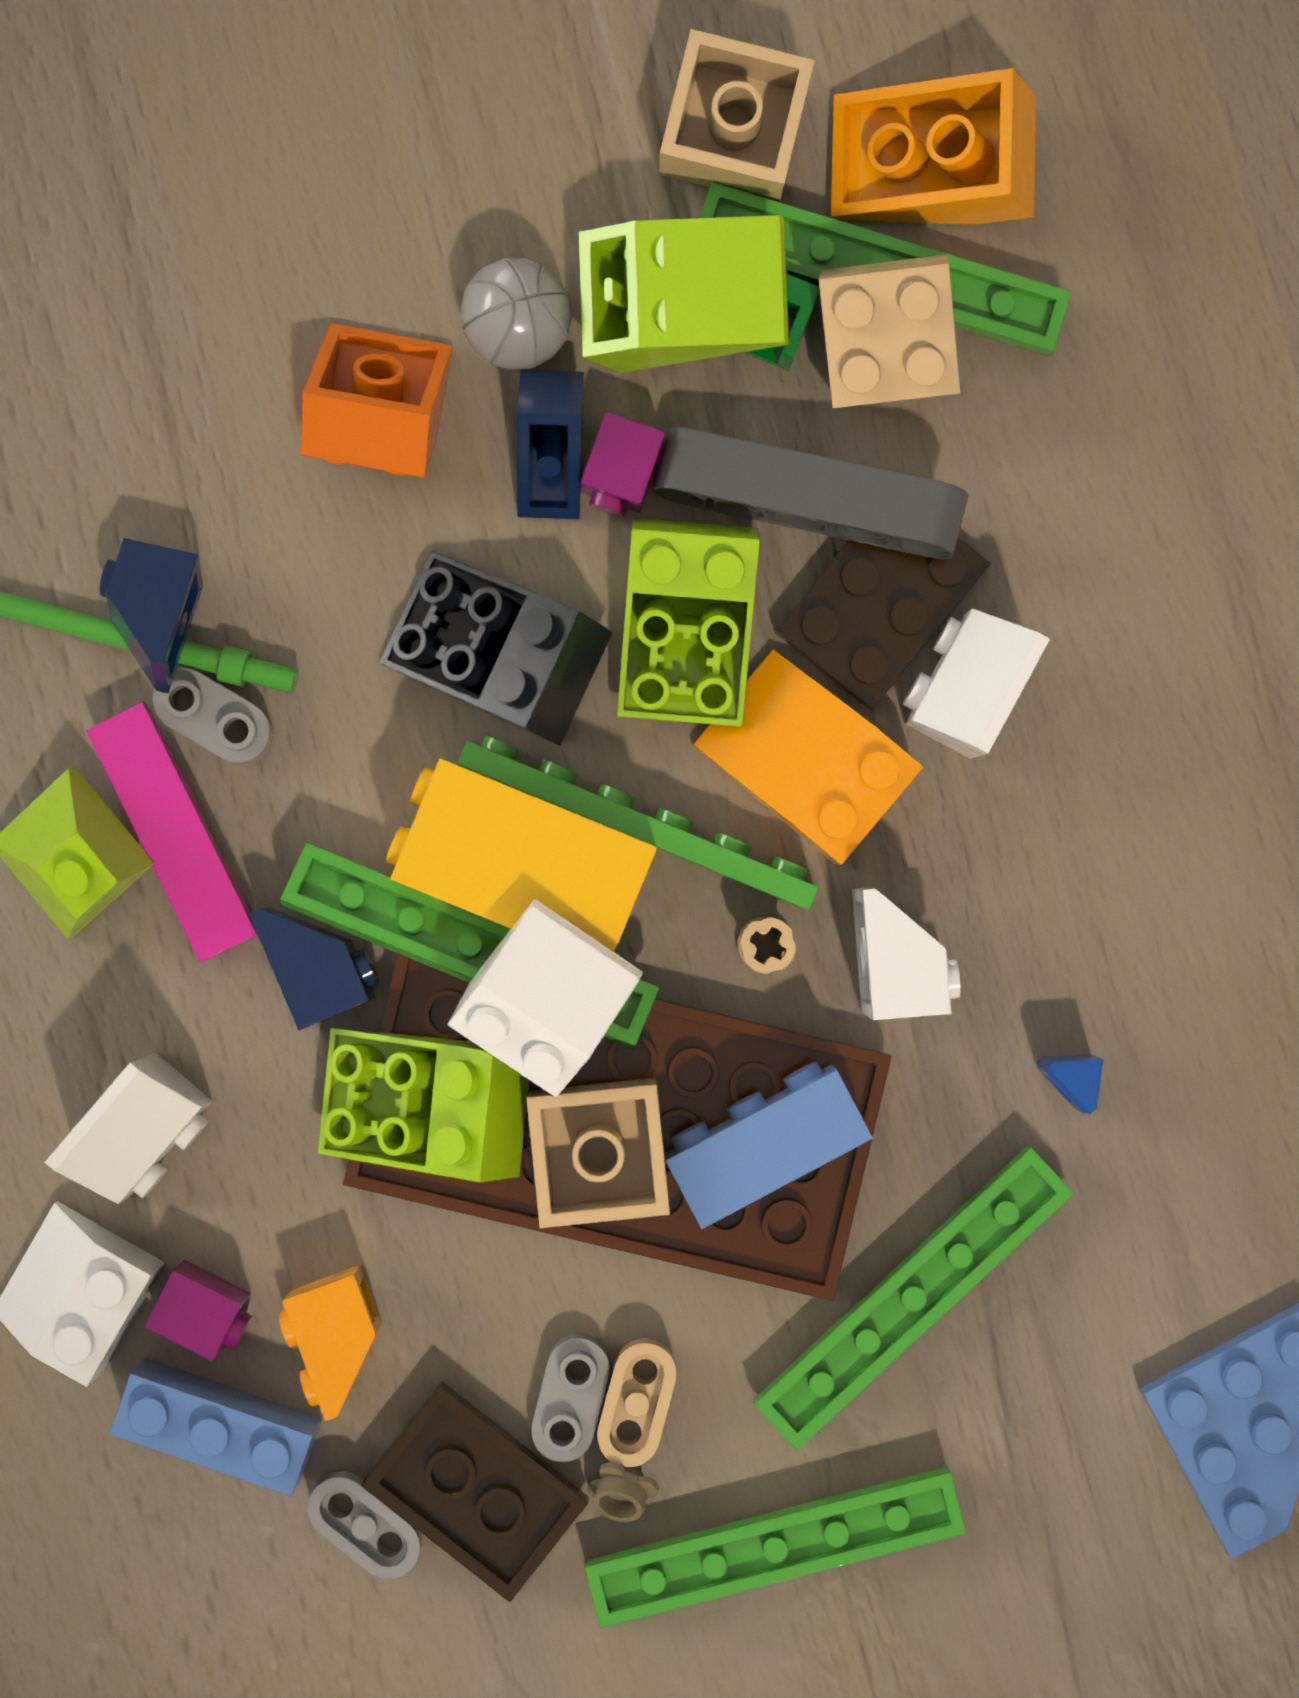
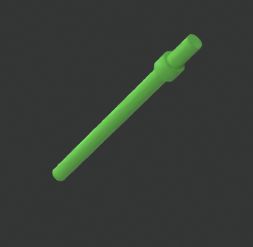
[0,591,299,694]

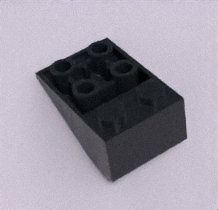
[379,550,613,746]

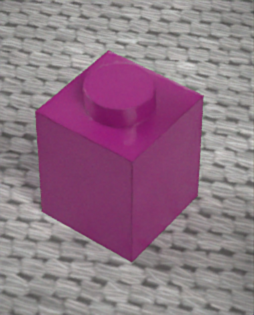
[580,411,665,517]
[144,1260,252,1362]

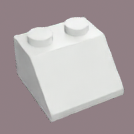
[903,608,1050,759]
[851,888,961,1020]
[448,899,643,1097]
[45,1052,212,1204]
[0,1201,165,1387]

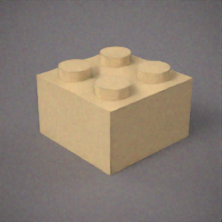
[659,29,815,202]
[819,254,961,408]
[526,1077,670,1228]

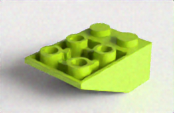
[579,215,789,373]
[617,517,760,727]
[318,1028,529,1182]

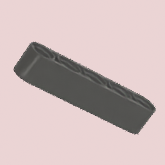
[653,427,969,559]

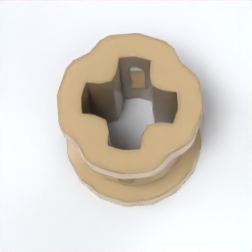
[737,916,796,974]

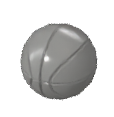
[460,257,572,370]

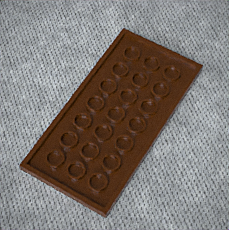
[343,954,892,1301]

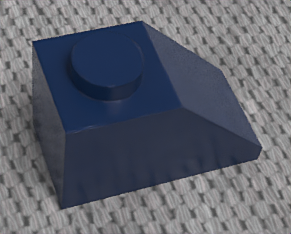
[516,369,584,519]
[100,538,203,694]
[249,907,379,1031]

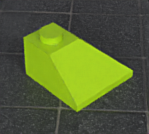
[0,766,155,940]

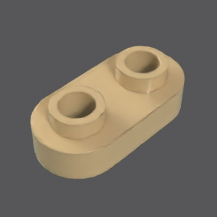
[597,1338,677,1467]

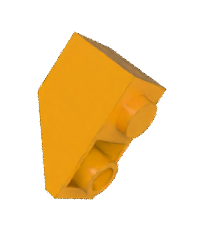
[278,1265,382,1421]

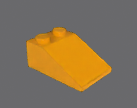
[831,68,1036,225]
[693,649,923,865]

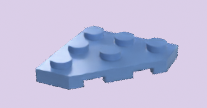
[1139,1303,1299,1560]

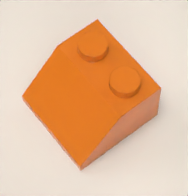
[300,323,453,478]

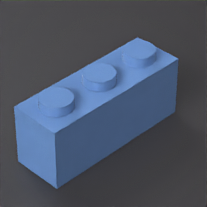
[664,1062,873,1229]
[109,1358,322,1497]

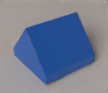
[1036,1054,1103,1115]

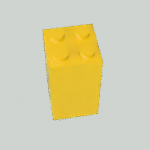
[386,758,657,952]

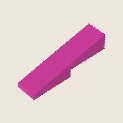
[86,701,257,963]

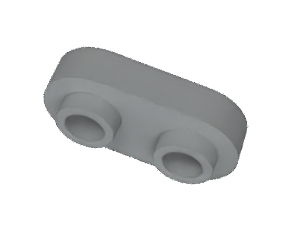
[152,668,273,764]
[531,1333,610,1462]
[307,1471,422,1580]

